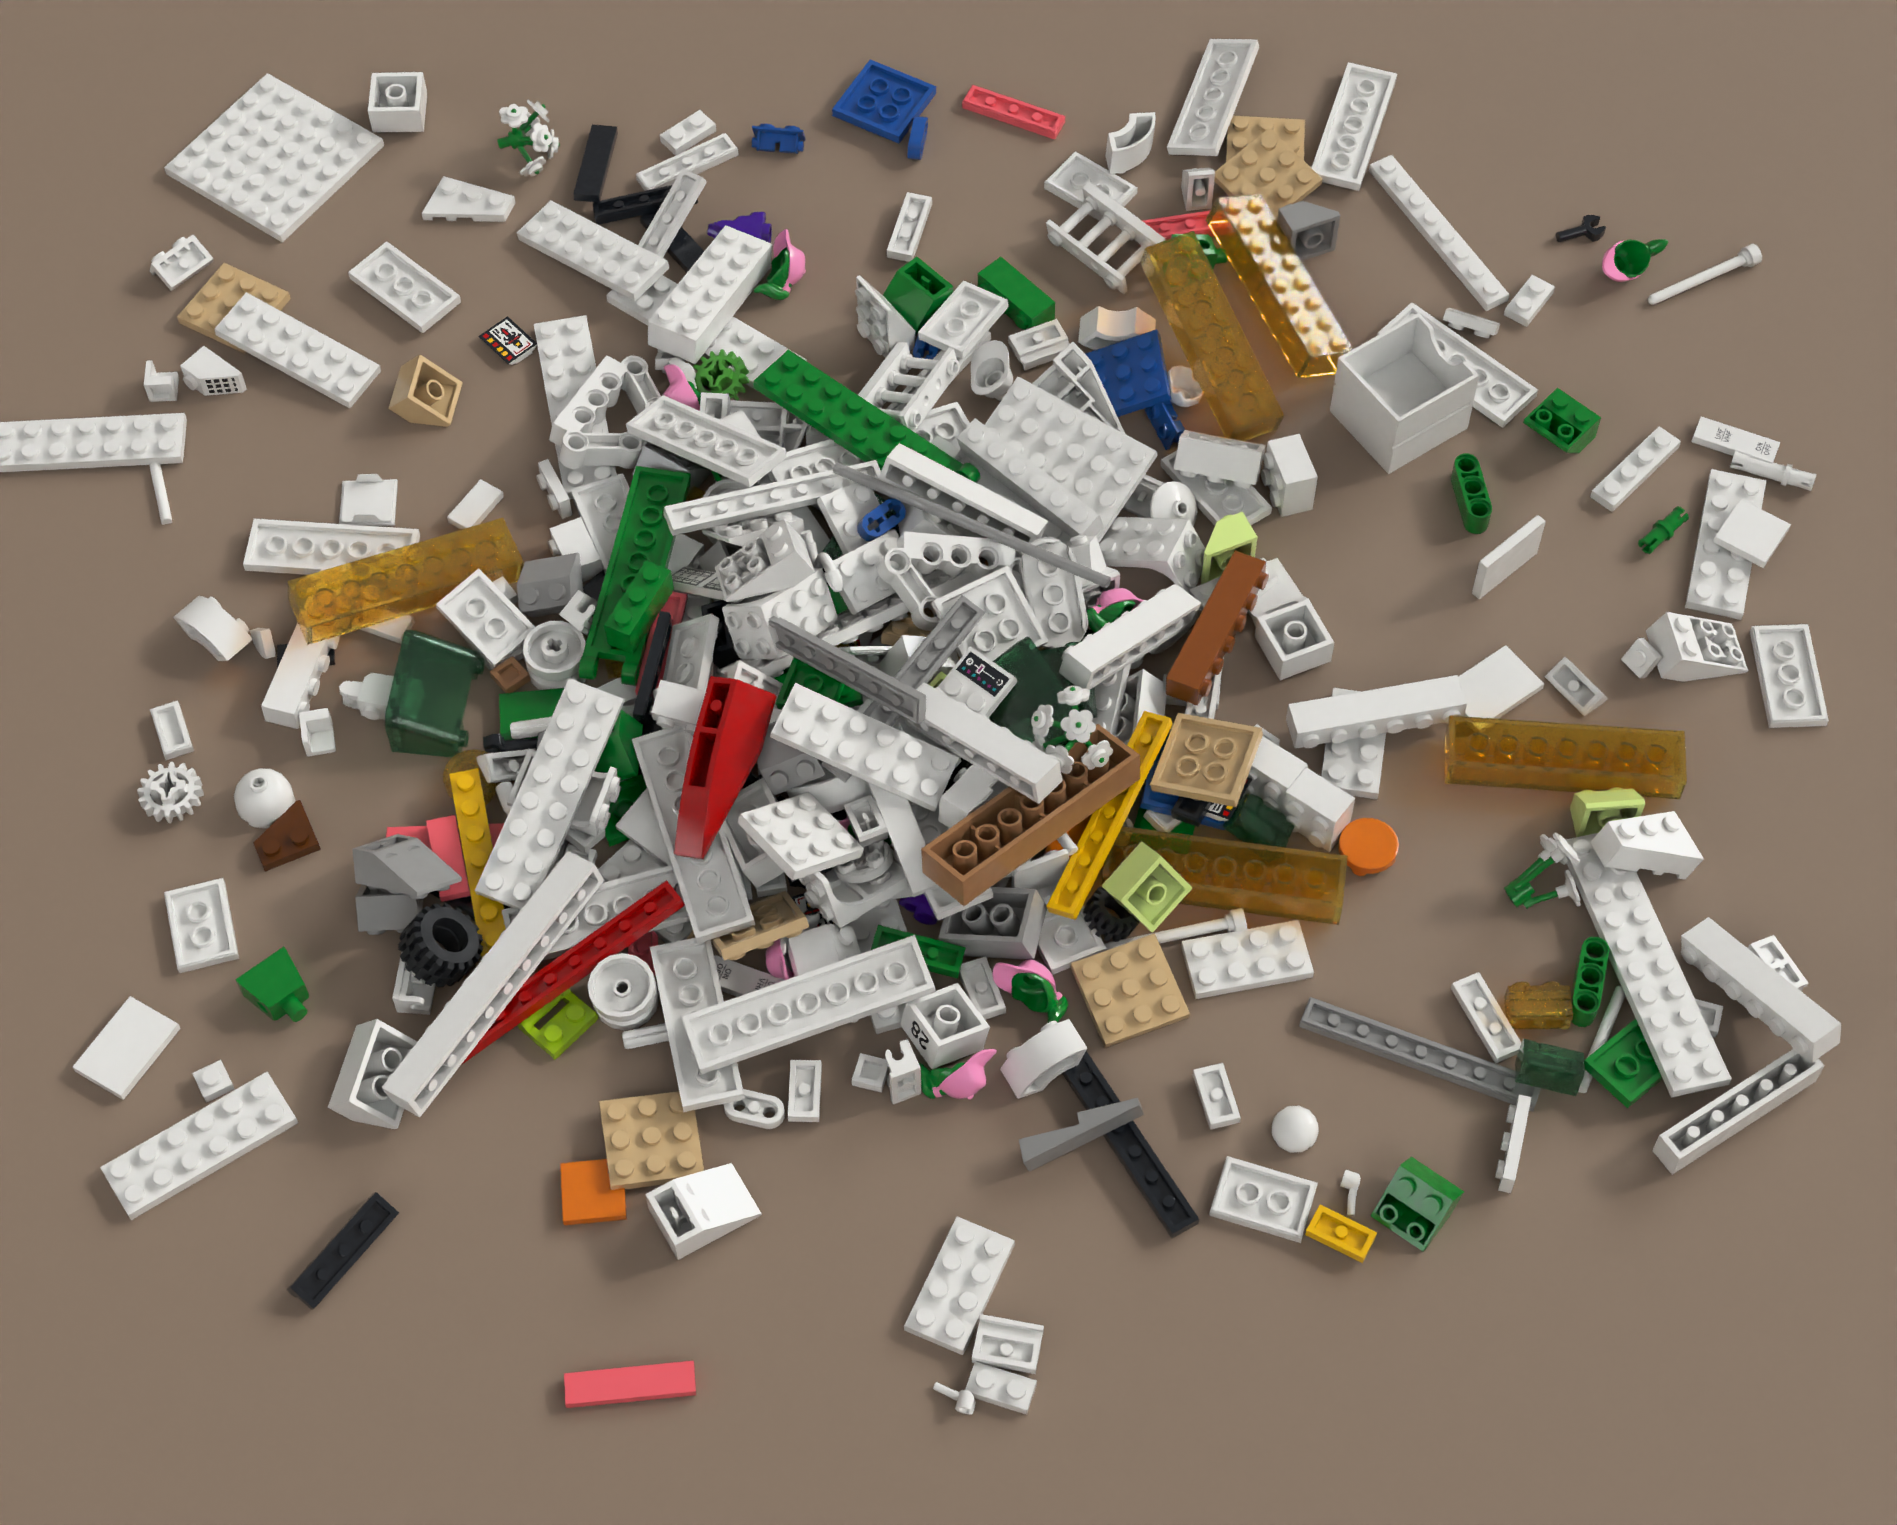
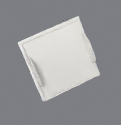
[339,474,398,526]

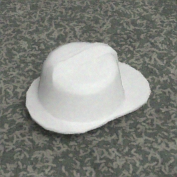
[971,340,1013,401]

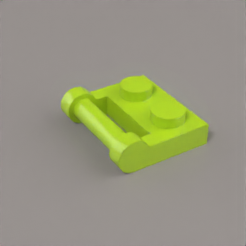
[517,989,598,1060]

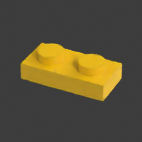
[1305,1205,1377,1263]

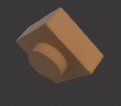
[490,656,531,693]

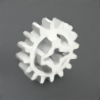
[137,762,204,823]

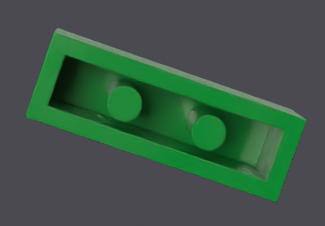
[977,257,1055,330]
[604,560,674,654]

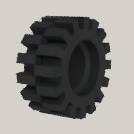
[1083,887,1139,942]

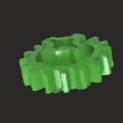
[694,349,750,401]

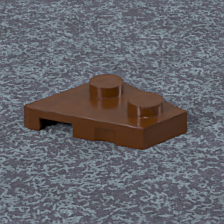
[253,800,321,872]

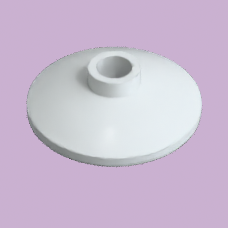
[1150,481,1197,526]

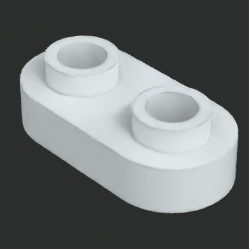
[724,1089,785,1129]

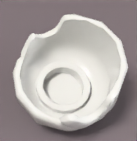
[1167,365,1204,407]
[1272,1106,1319,1153]

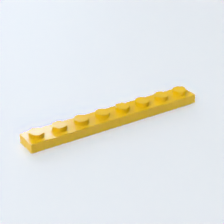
[1046,711,1173,920]
[449,768,506,957]

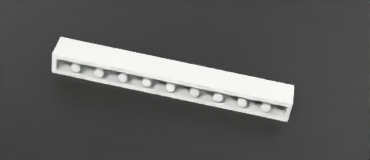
[382,851,604,1117]

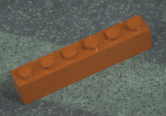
[1166,551,1269,706]

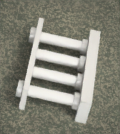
[1046,181,1167,294]
[858,342,960,432]

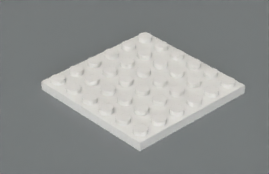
[164,73,384,243]
[960,377,1158,557]

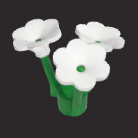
[1504,832,1581,909]

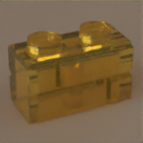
[1504,981,1573,1029]

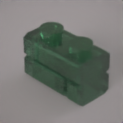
[1222,793,1295,859]
[1515,1039,1585,1096]

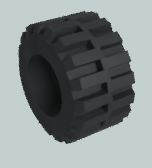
[398,903,483,987]

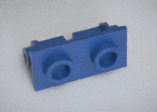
[752,124,806,154]
[1145,400,1185,450]

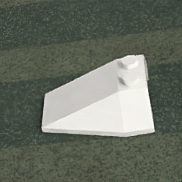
[1032,342,1125,434]
[700,392,809,483]

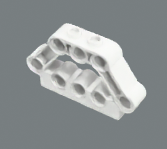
[549,355,661,469]
[877,531,1023,631]

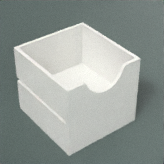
[1330,312,1480,474]

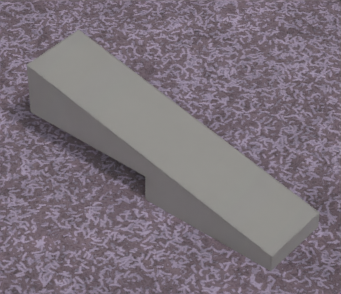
[1019,1098,1144,1172]

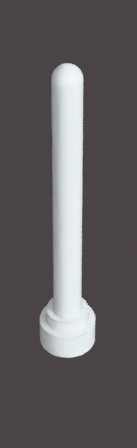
[1648,244,1762,305]
[1105,908,1247,950]

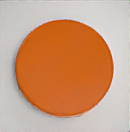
[1338,818,1399,876]

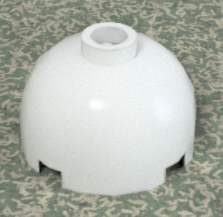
[234,768,295,828]

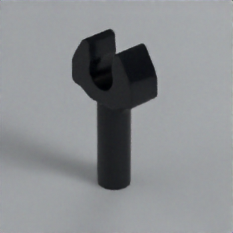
[1556,215,1606,242]
[483,733,538,754]

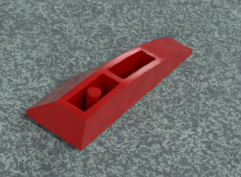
[674,676,777,859]

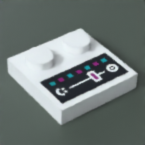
[937,646,1018,718]

